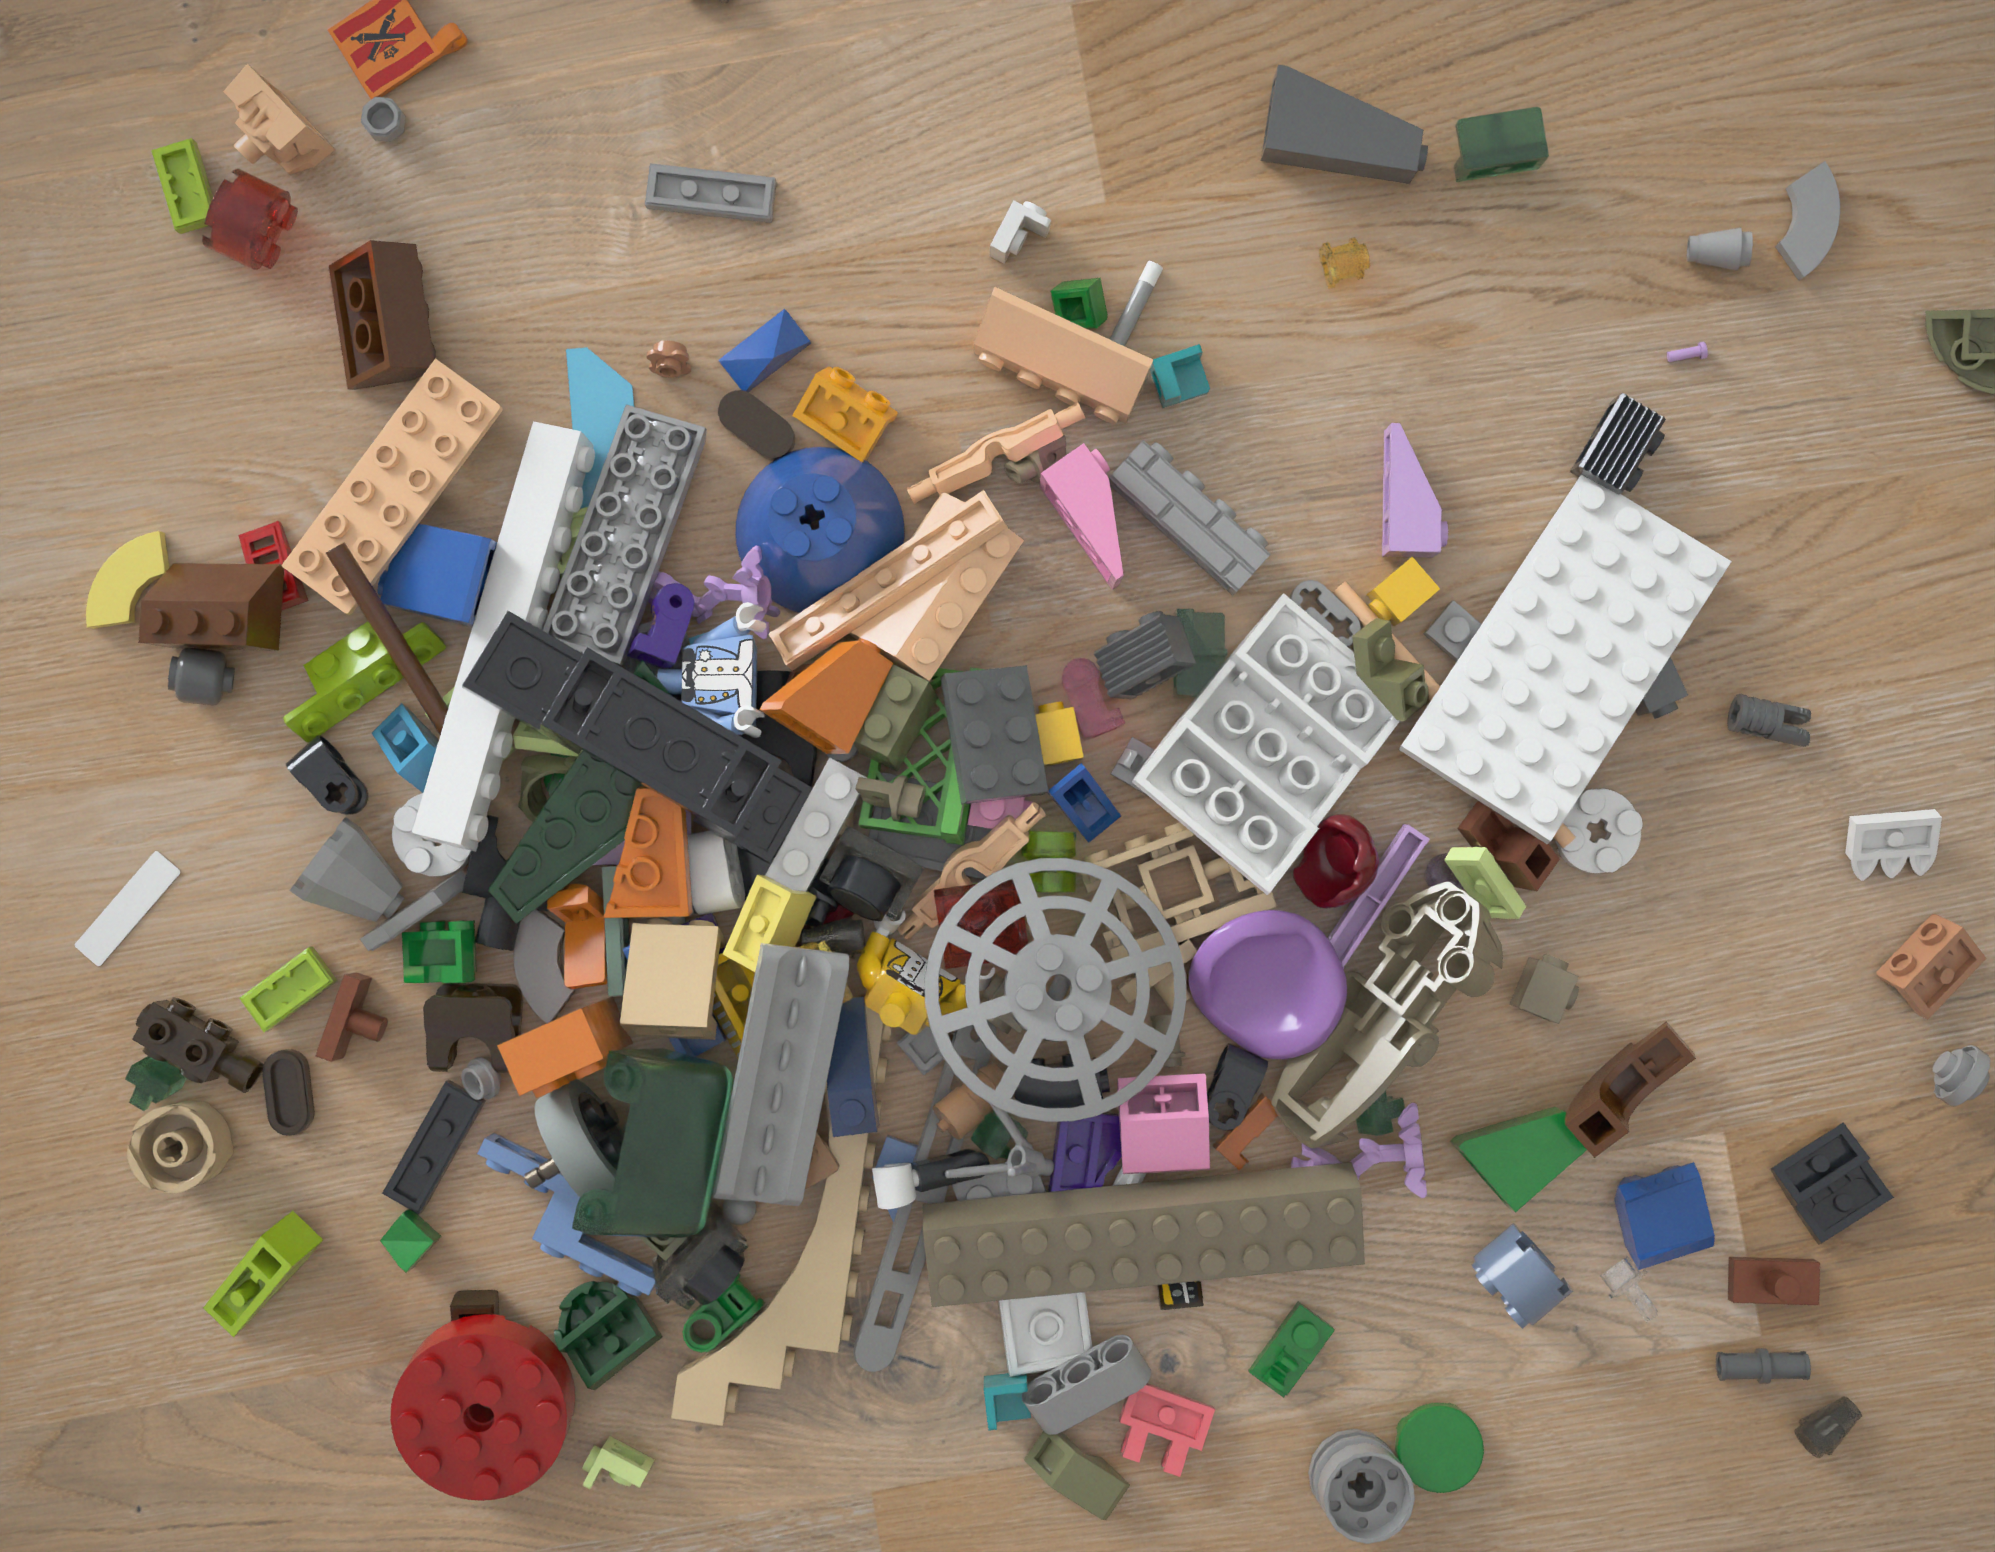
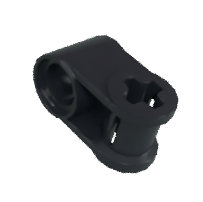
[286,735,368,815]
[1207,1043,1268,1130]

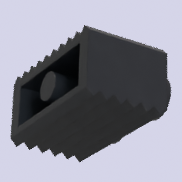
[1570,393,1666,495]

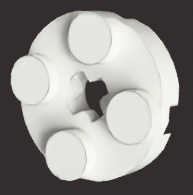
[1556,789,1643,873]
[392,793,472,876]

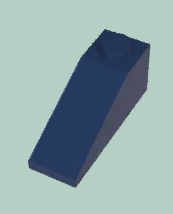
[827,996,880,1137]

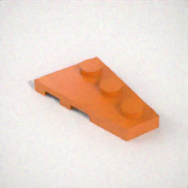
[604,786,693,918]

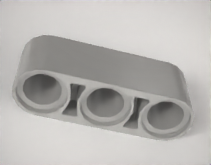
[1022,1335,1151,1435]

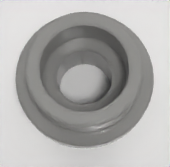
[461,1057,501,1100]

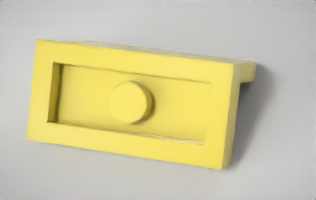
[723,875,816,972]

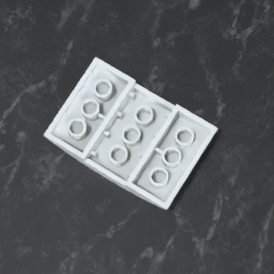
[1132,593,1400,895]

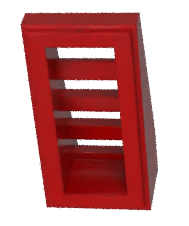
[238,521,309,610]

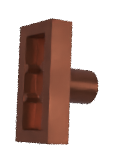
[315,972,388,1062]
[1728,1257,1820,1305]

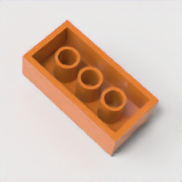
[497,997,633,1098]

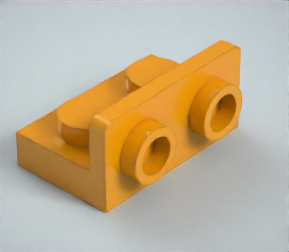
[792,366,898,462]

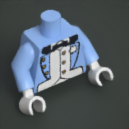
[657,602,766,738]

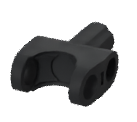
[739,670,817,787]
[462,815,548,951]

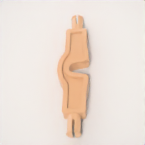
[907,402,1085,504]
[898,802,1046,940]

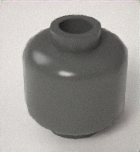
[168,647,235,706]

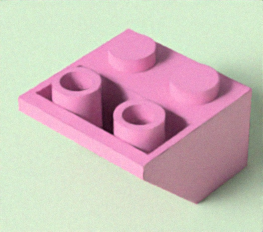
[1117,1074,1210,1174]

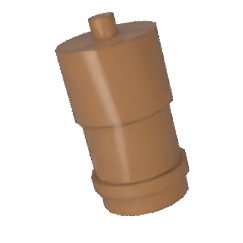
[933,1062,1015,1140]

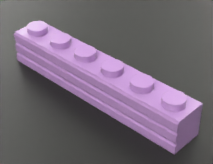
[1328,824,1430,969]

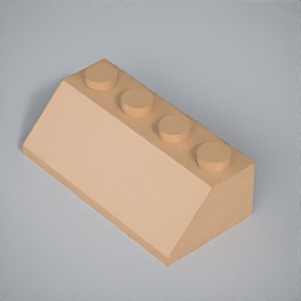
[973,287,1153,424]
[849,493,1024,681]

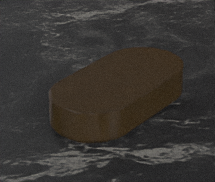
[718,390,795,460]
[262,1049,315,1136]

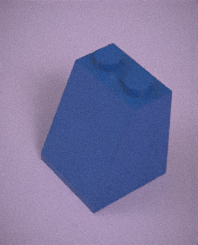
[378,524,497,628]

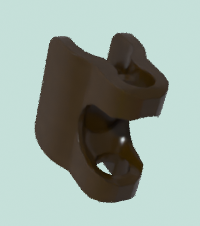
[423,983,523,1073]

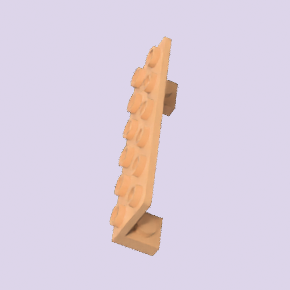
[282,358,503,615]

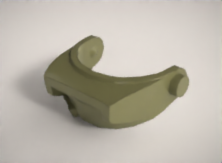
[518,755,576,822]

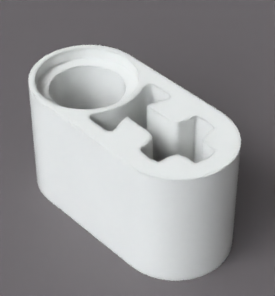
[687,831,745,915]

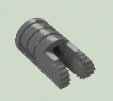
[1727,694,1811,747]

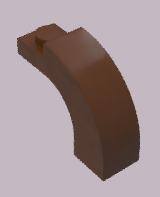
[1565,1021,1696,1158]

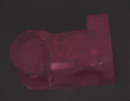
[1061,658,1125,741]

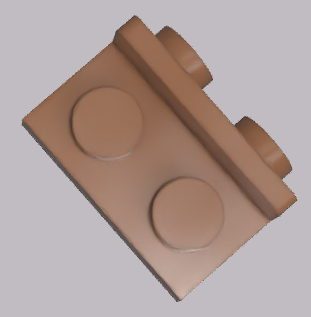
[1876,914,1987,1020]

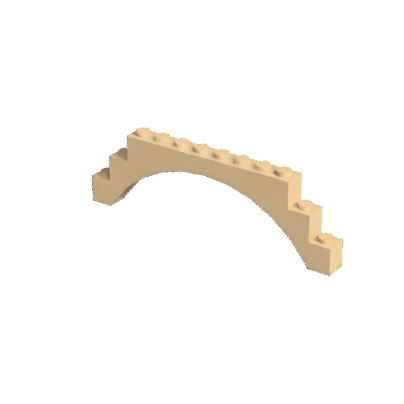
[671,901,893,1426]

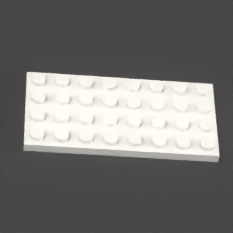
[1399,475,1732,844]

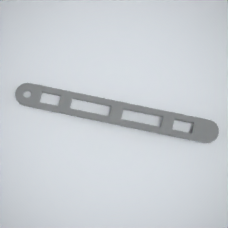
[853,1020,996,1372]

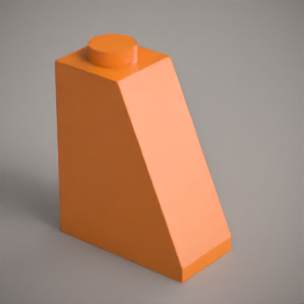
[760,639,893,754]

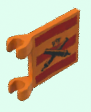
[328,0,468,100]

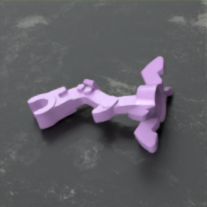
[648,545,780,639]
[1291,1103,1427,1198]

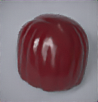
[1293,814,1379,909]

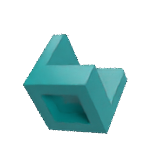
[1150,344,1210,409]
[984,1373,1031,1431]

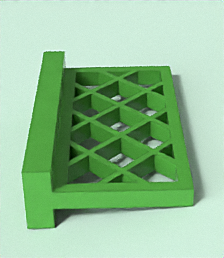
[858,667,985,845]

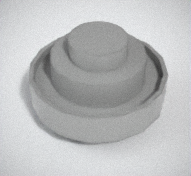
[1933,1045,1991,1107]

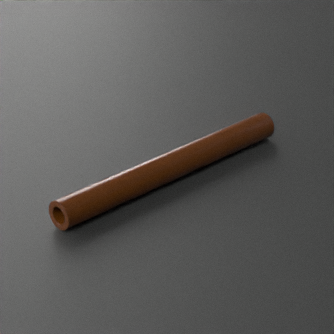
[326,542,448,735]

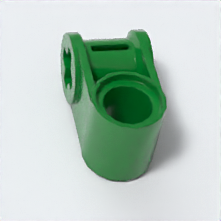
[683,1274,765,1353]

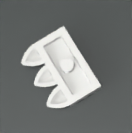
[1845,809,1942,881]

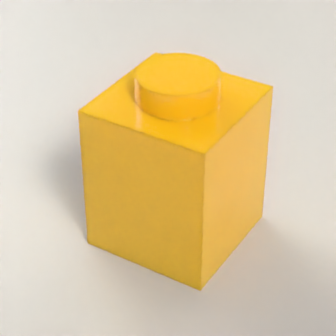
[1367,557,1440,626]
[1035,701,1084,767]

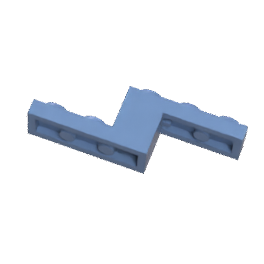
[477,1133,663,1296]

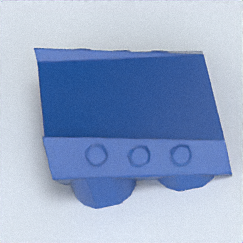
[1614,1162,1715,1270]

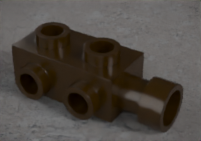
[132,997,264,1093]

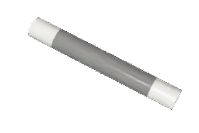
[1110,261,1163,346]

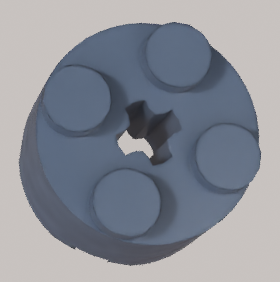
[1472,1223,1573,1329]

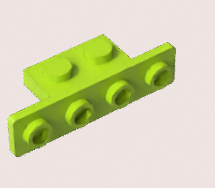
[283,621,446,742]

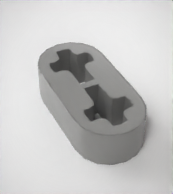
[1290,580,1361,647]

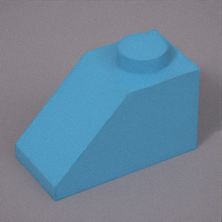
[372,703,439,793]

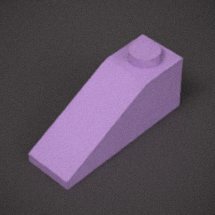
[1382,423,1448,558]

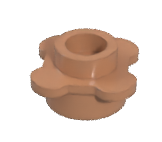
[646,341,691,378]

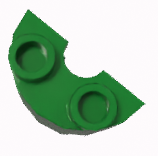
[402,920,477,983]

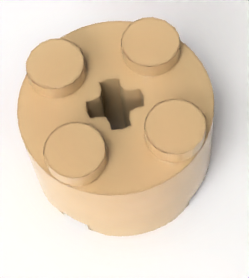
[127,1100,233,1193]

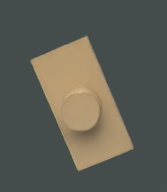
[1117,939,1197,1011]

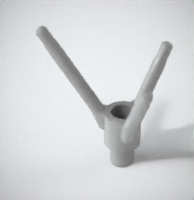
[945,1104,1054,1178]

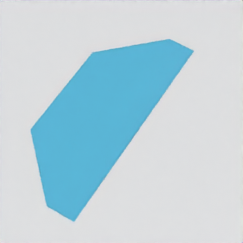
[566,347,634,509]

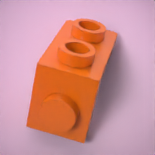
[547,884,608,989]

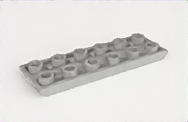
[543,405,707,666]
[712,943,849,1206]

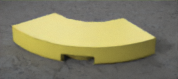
[86,531,169,629]

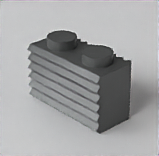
[1094,611,1196,700]

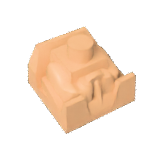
[223,64,336,175]

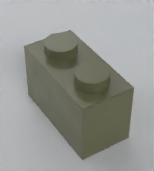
[854,665,938,771]

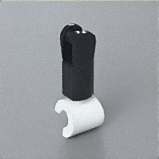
[872,1149,990,1209]

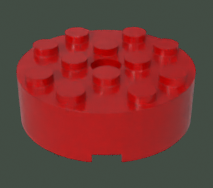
[390,1314,575,1501]

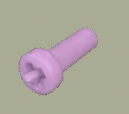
[1667,342,1708,362]

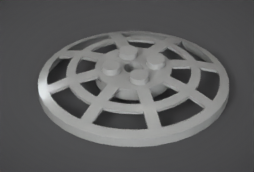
[924,858,1186,1122]

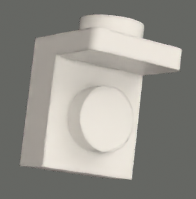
[990,200,1051,264]

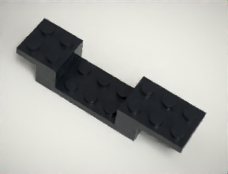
[462,611,813,864]

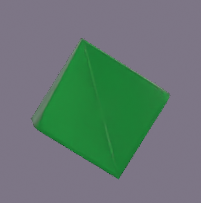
[1050,278,1108,329]
[380,1209,442,1273]

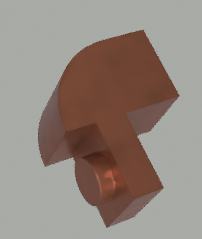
[1457,801,1560,892]

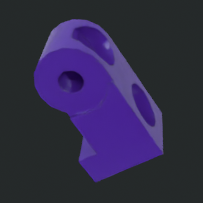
[627,583,695,669]

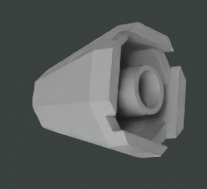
[289,817,404,922]

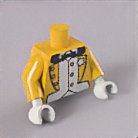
[857,910,995,1035]

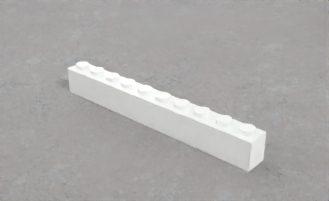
[412,421,595,852]

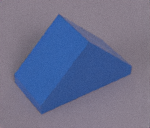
[1047,763,1121,843]

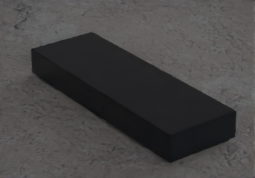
[382,1080,486,1214]

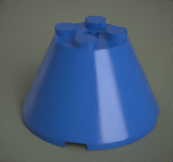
[735,447,905,613]

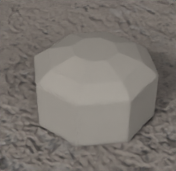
[361,97,406,142]

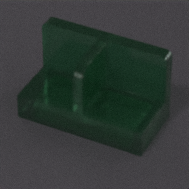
[1454,107,1549,182]
[1173,609,1227,698]

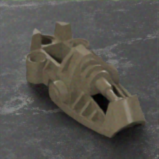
[1271,881,1503,1148]

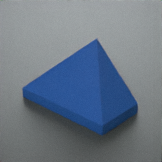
[718,309,811,392]

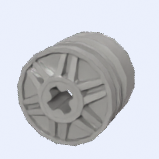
[1308,1429,1415,1544]

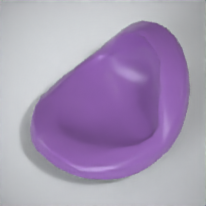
[1189,910,1347,1060]

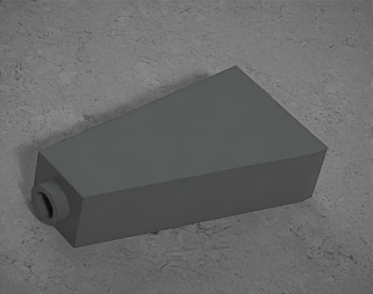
[1261,64,1428,184]

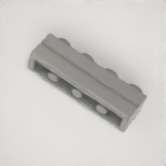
[1109,440,1271,596]

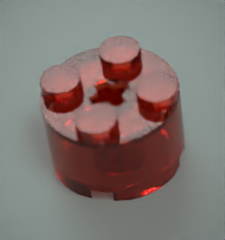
[202,168,298,270]

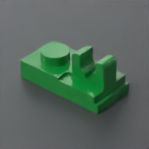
[1248,1301,1335,1398]

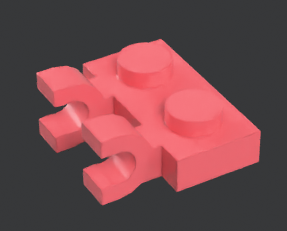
[1119,1383,1215,1477]

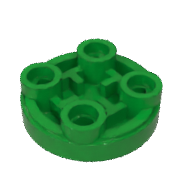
[1395,1403,1484,1493]

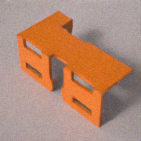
[1213,1093,1278,1171]

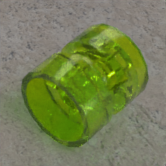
[1021,831,1076,892]

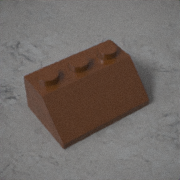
[329,240,436,390]
[138,563,284,651]

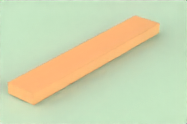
[769,490,1008,671]

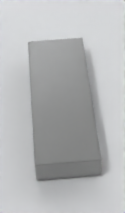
[645,163,777,223]

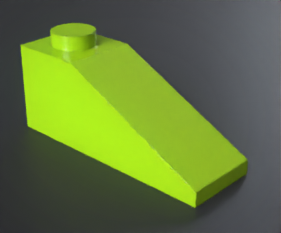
[203,1210,323,1337]

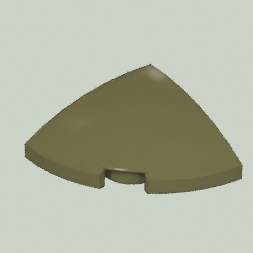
[1925,309,1995,394]

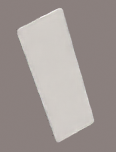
[75,851,180,966]

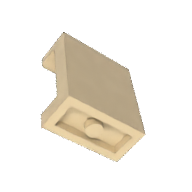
[620,919,726,1040]

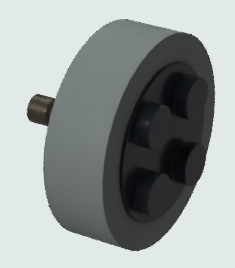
[524,1079,641,1213]

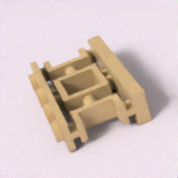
[1080,822,1277,961]

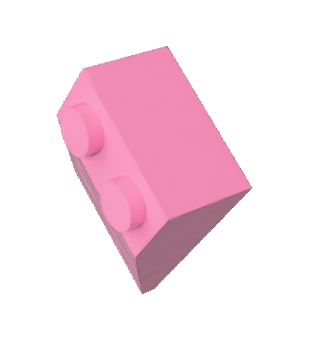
[1040,443,1123,590]

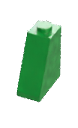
[1450,1106,1587,1213]

